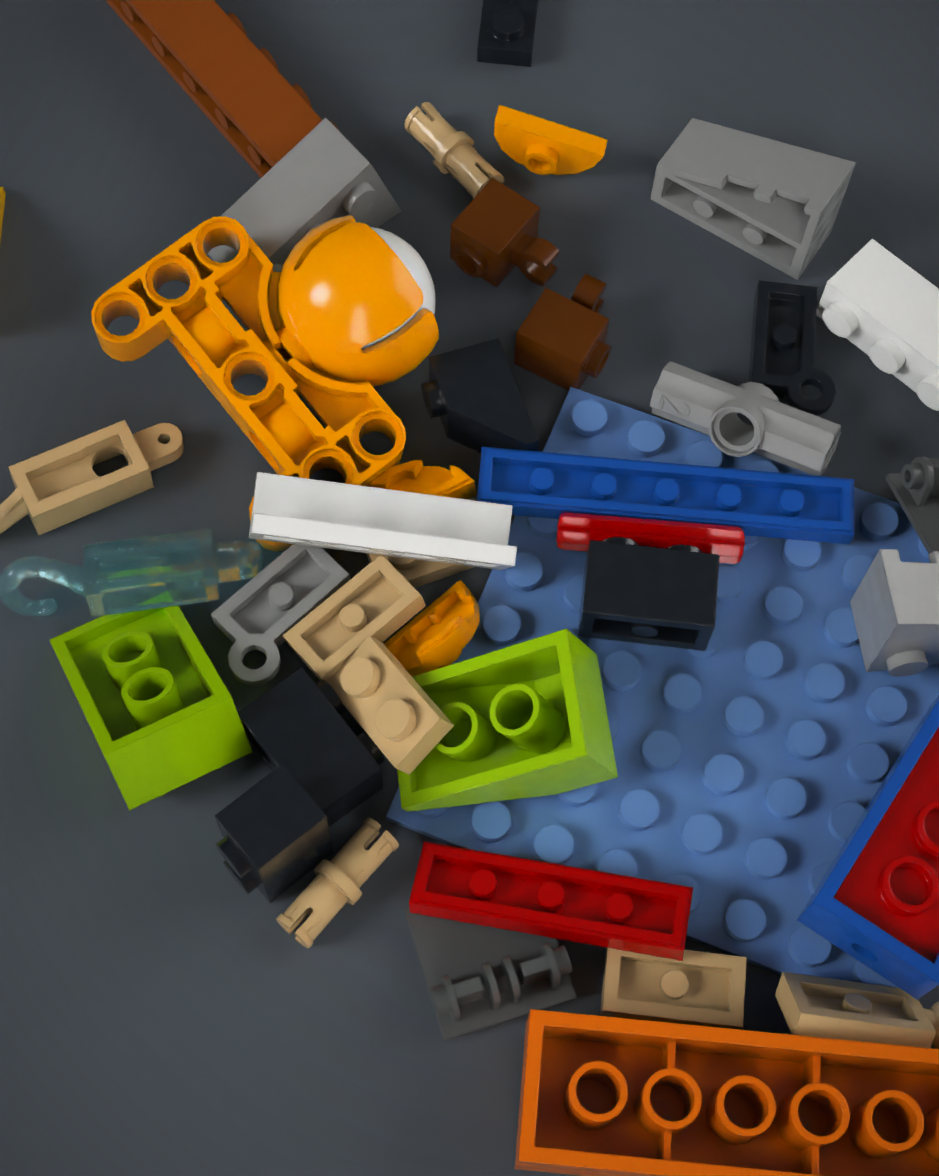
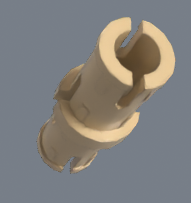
[404,102,504,199]
[276,817,399,949]

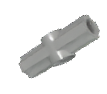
[650,361,841,476]

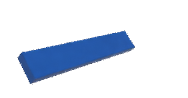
[477,447,855,544]

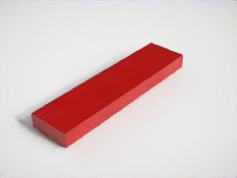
[409,841,693,961]

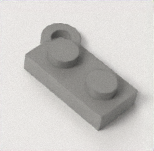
[211,544,350,686]

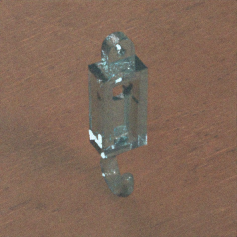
[0,528,264,617]

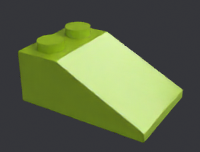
[49,587,252,811]
[397,629,618,812]

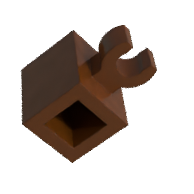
[450,178,559,288]
[514,273,612,391]

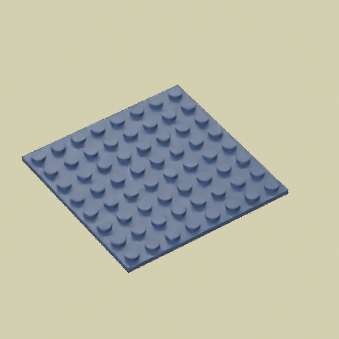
[386,387,939,988]

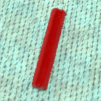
[556,512,745,564]

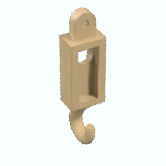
[0,420,184,535]

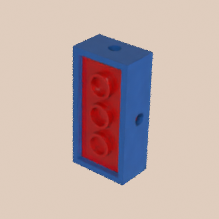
[797,696,939,1000]

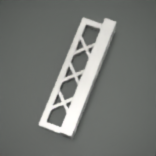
[249,472,517,570]

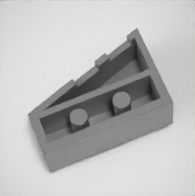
[208,118,402,272]
[650,118,856,280]
[850,549,939,677]

